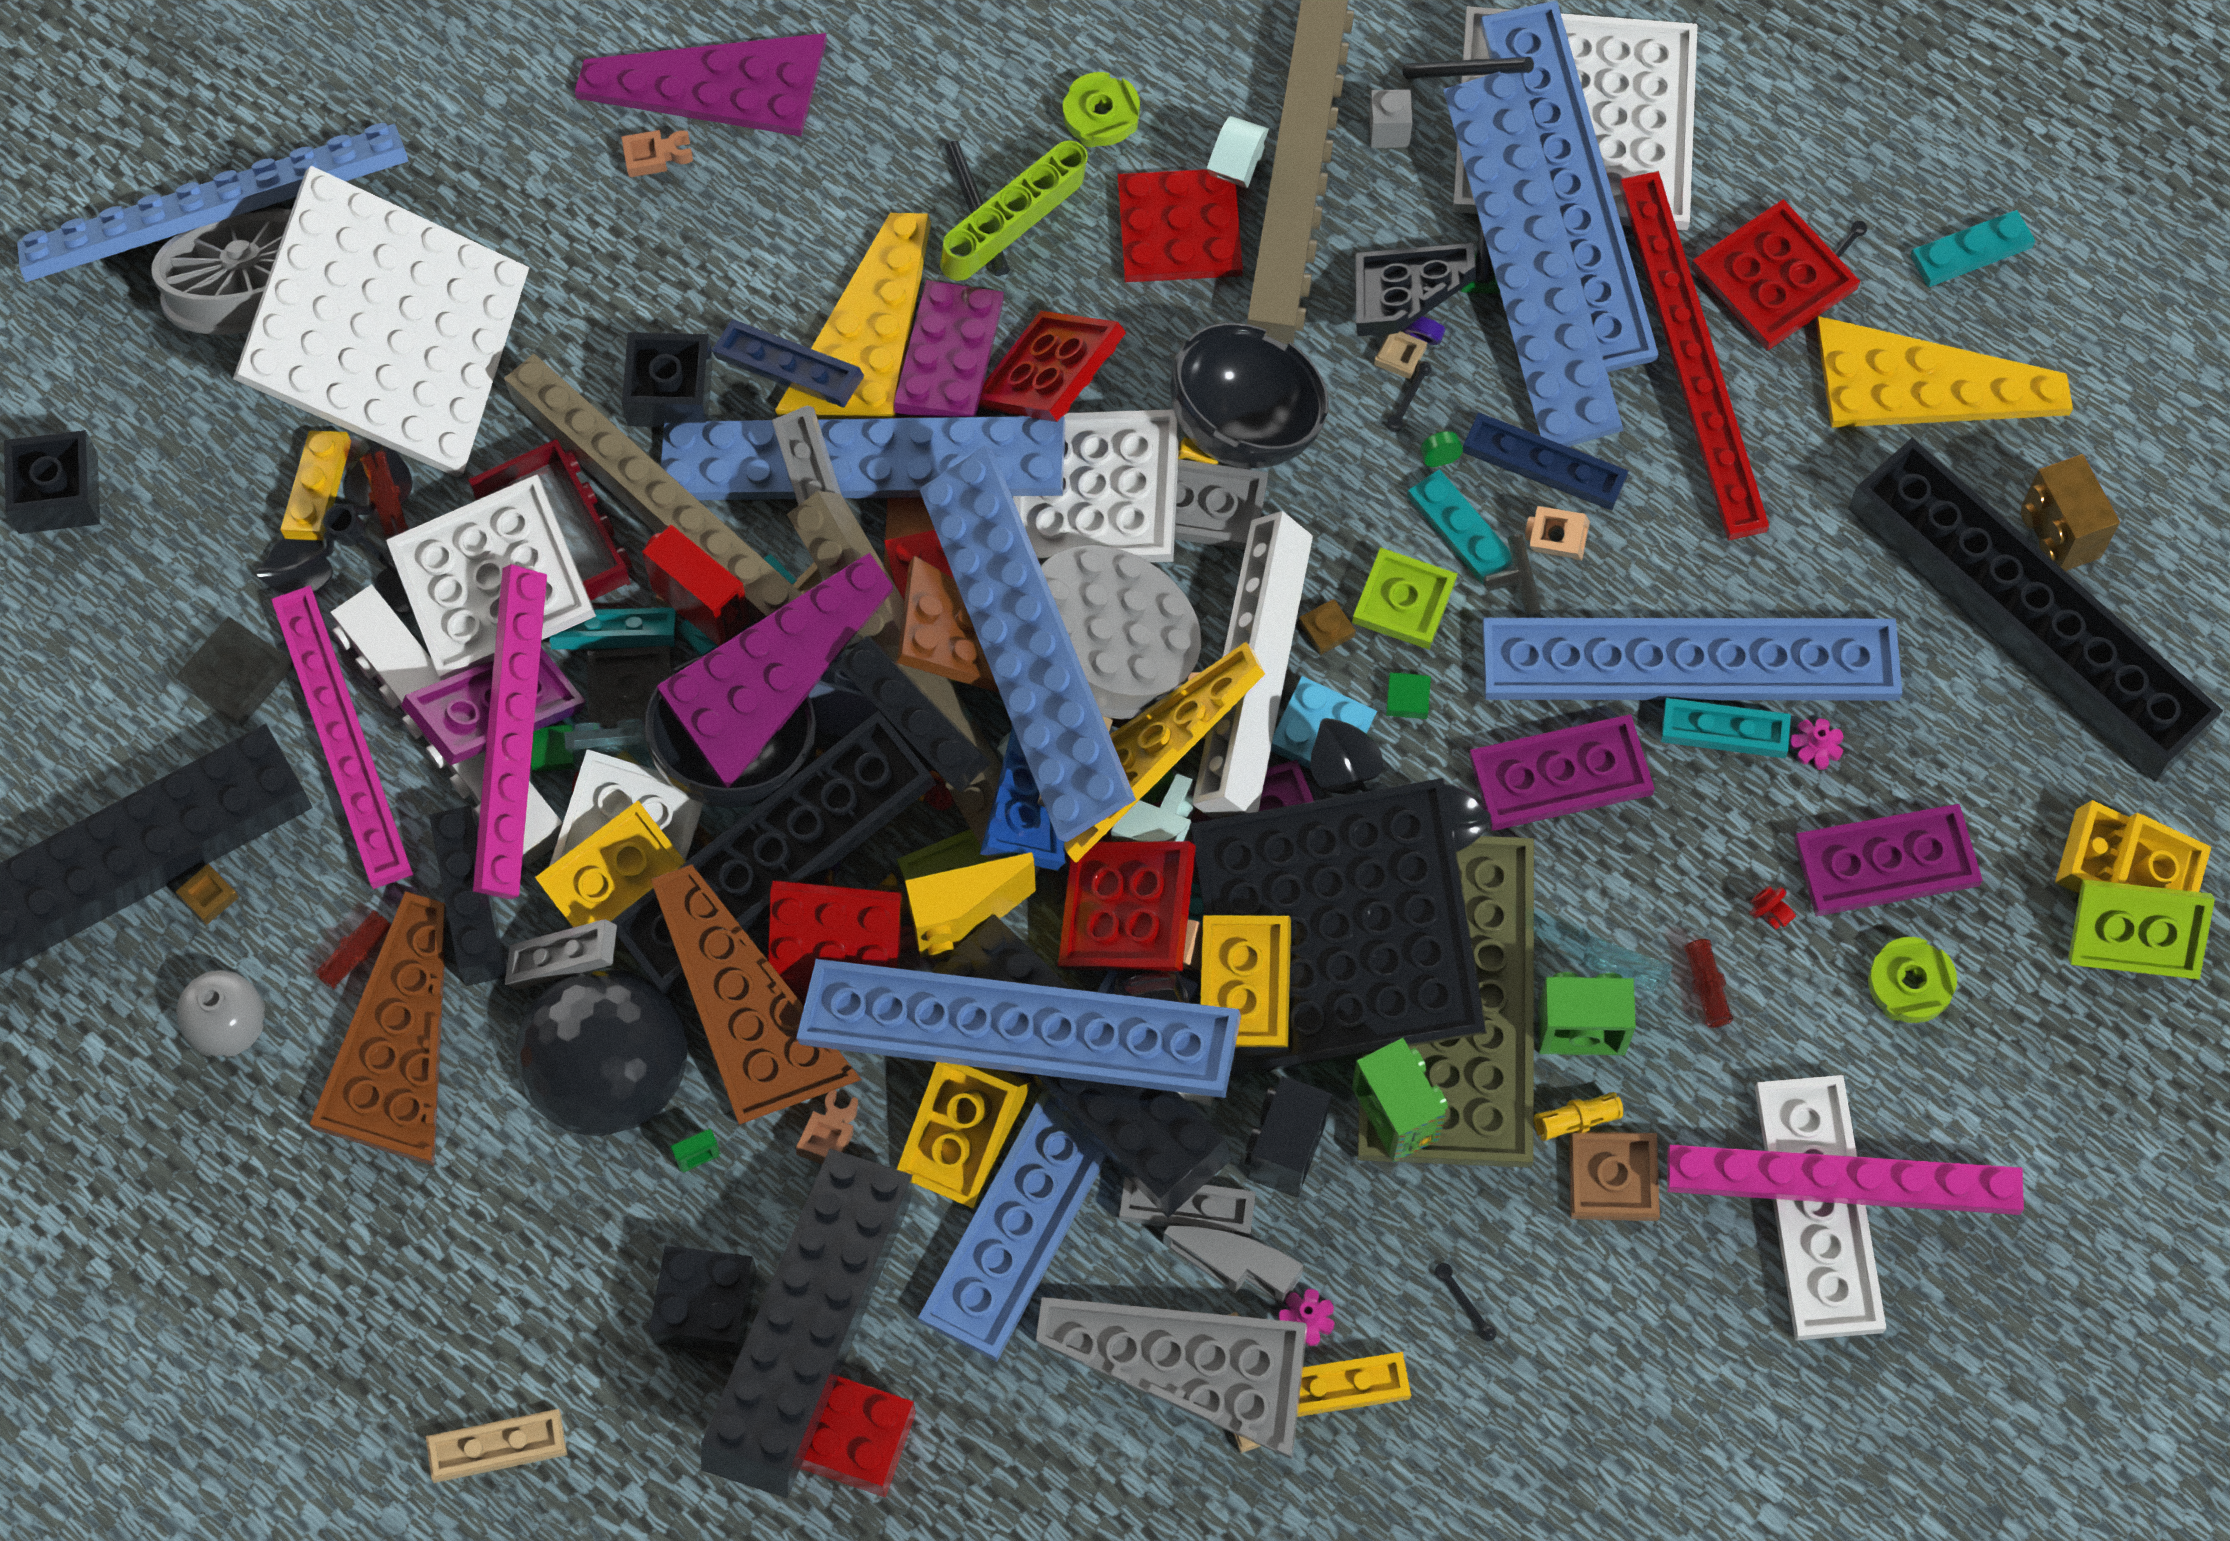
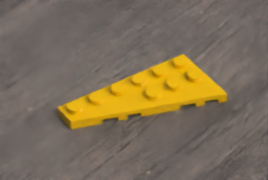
[775,213,931,420]
[1816,316,2073,428]
[1064,642,1265,863]

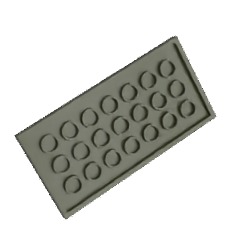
[1357,836,1534,1168]

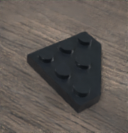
[1356,243,1476,337]

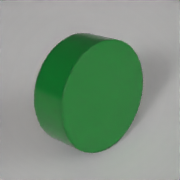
[1420,431,1463,468]

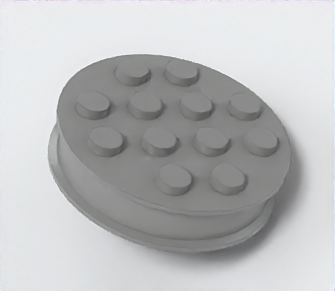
[1041,545,1201,719]

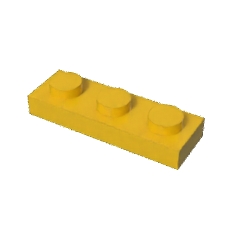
[280,431,352,540]
[1297,1352,1411,1417]

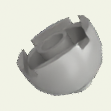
[176,970,265,1057]

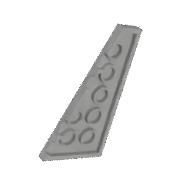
[1036,1297,1307,1460]

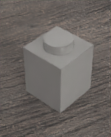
[1369,90,1412,148]

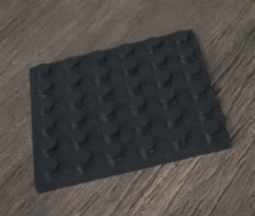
[1191,778,1487,1077]

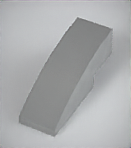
[1163,1226,1303,1304]

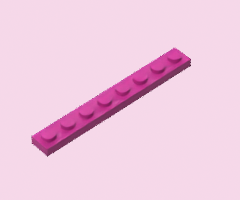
[473,564,547,900]
[271,585,413,889]
[1667,1145,2024,1215]

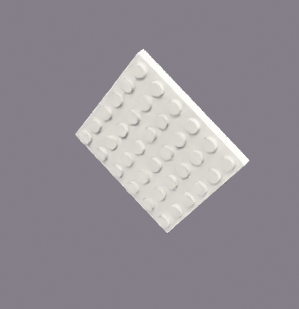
[1453,6,1697,230]
[233,166,529,477]

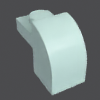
[1207,116,1269,188]
[1111,774,1196,842]

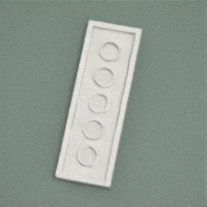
[1755,1075,1886,1341]

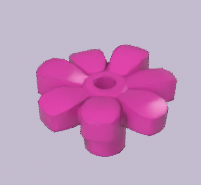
[1790,718,1843,770]
[1278,1289,1334,1346]

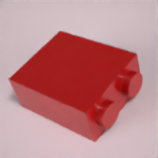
[642,524,751,646]

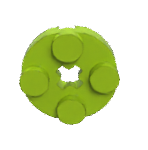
[1062,72,1140,148]
[1868,937,1957,1023]

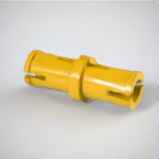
[1533,1092,1623,1141]

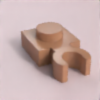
[621,130,693,178]
[796,1090,858,1165]

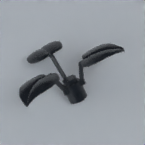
[256,443,414,614]
[1310,718,1491,852]

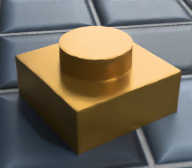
[1299,599,1356,655]
[176,863,239,925]

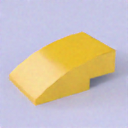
[2055,800,2211,893]

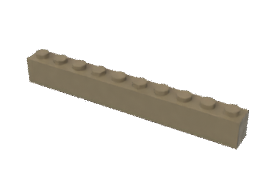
[1247,0,1354,344]
[504,354,802,623]
[787,491,1002,861]

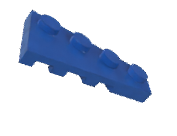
[980,725,1065,870]

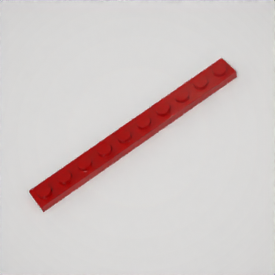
[1619,171,1769,541]

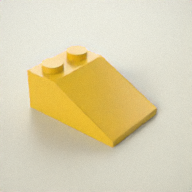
[905,852,1036,959]
[897,1062,1032,1208]

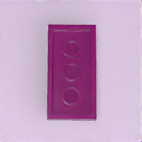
[894,280,1004,418]
[401,648,586,766]
[1469,714,1655,831]
[1794,804,1983,917]

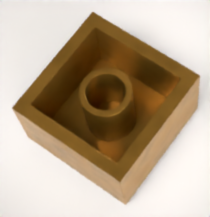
[2021,454,2120,571]

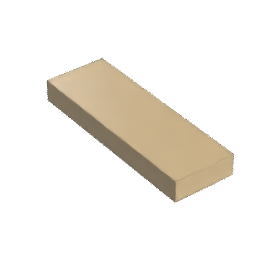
[426,1409,567,1483]

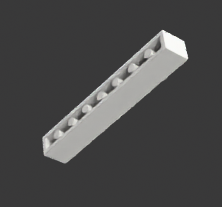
[1192,511,1313,820]
[331,584,563,866]

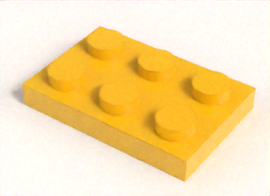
[535,801,686,928]
[1200,915,1291,1047]

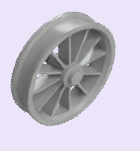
[151,208,292,335]

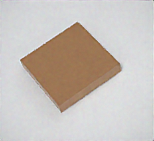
[1569,1131,1660,1221]

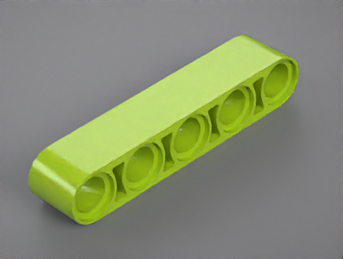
[940,140,1088,281]

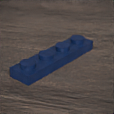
[712,319,864,408]
[1463,412,1629,511]

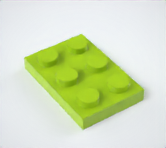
[2068,879,2215,980]

